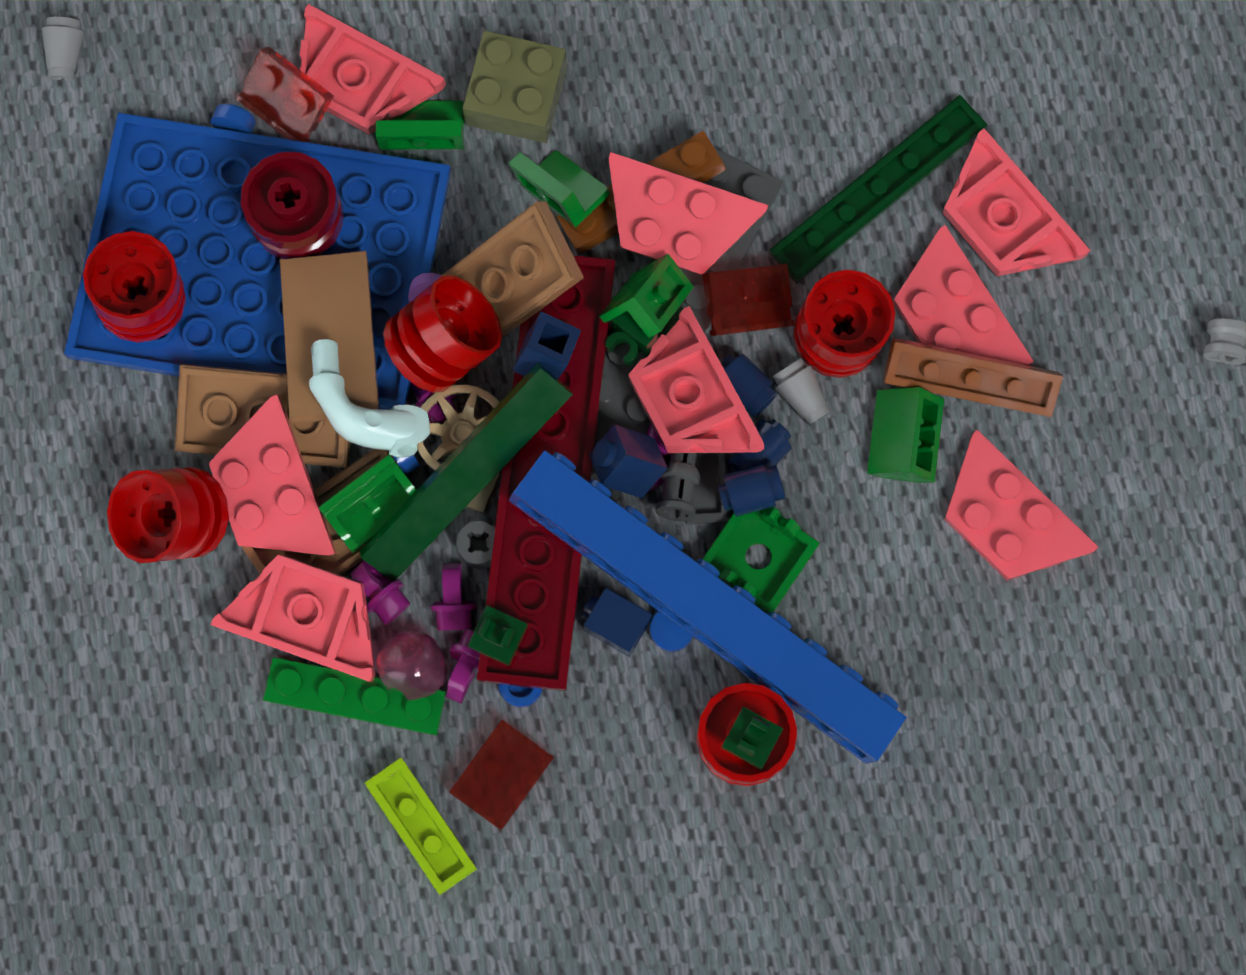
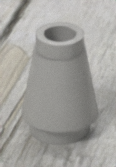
[41,17,84,81]
[772,358,830,425]

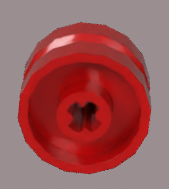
[696,683,797,787]

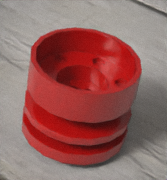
[83,231,186,343]
[793,269,896,378]
[383,275,502,393]
[107,467,229,563]

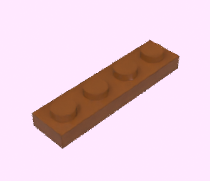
[556,130,726,256]
[882,338,1063,417]

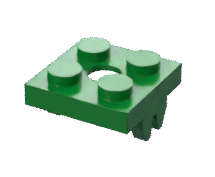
[703,507,820,614]

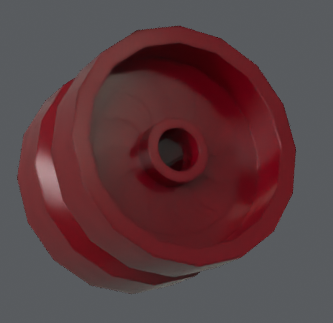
[241,152,344,259]

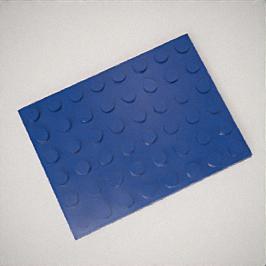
[64,113,451,410]

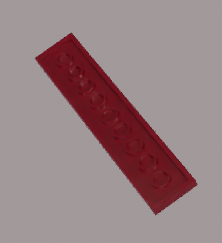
[477,256,616,692]

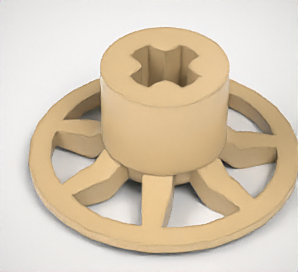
[417,385,500,471]

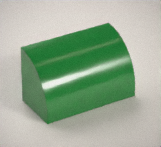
[867,387,944,483]

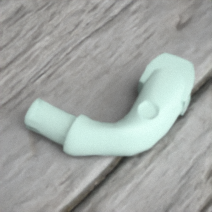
[309,339,430,458]

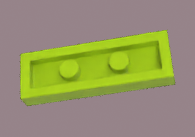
[364,757,478,895]

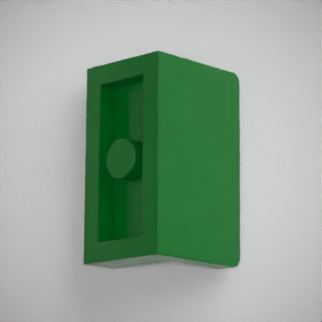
[376,100,464,150]
[508,151,610,228]
[599,254,694,338]

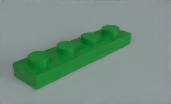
[263,657,446,736]

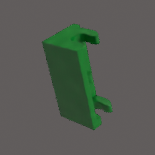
[318,455,417,553]

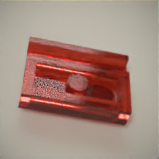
[235,47,334,143]
[702,264,795,336]
[449,719,554,831]

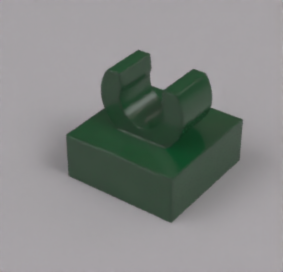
[605,311,658,366]
[468,606,528,667]
[721,707,784,770]

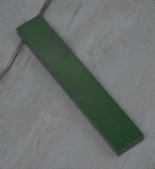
[769,95,988,284]
[359,363,573,582]

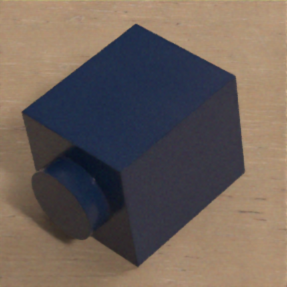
[512,312,581,379]
[589,424,668,498]
[581,588,652,658]

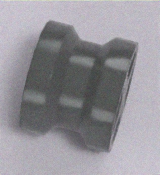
[456,521,495,569]

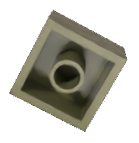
[463,31,567,143]

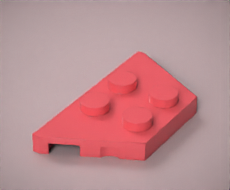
[296,4,446,135]
[942,128,1090,276]
[609,152,768,275]
[893,225,1034,366]
[628,306,764,453]
[209,395,337,556]
[944,430,1098,581]
[211,555,376,682]

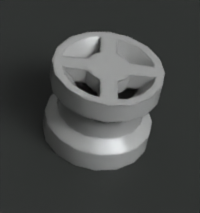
[1203,318,1246,365]

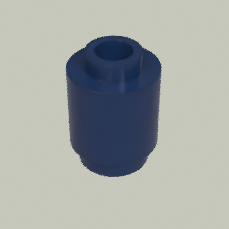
[721,354,778,418]
[728,419,792,471]
[718,463,786,517]

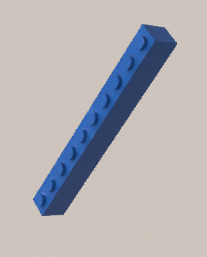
[508,450,907,764]

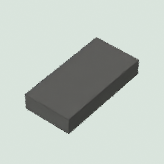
[686,453,730,525]

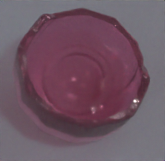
[375,631,448,700]

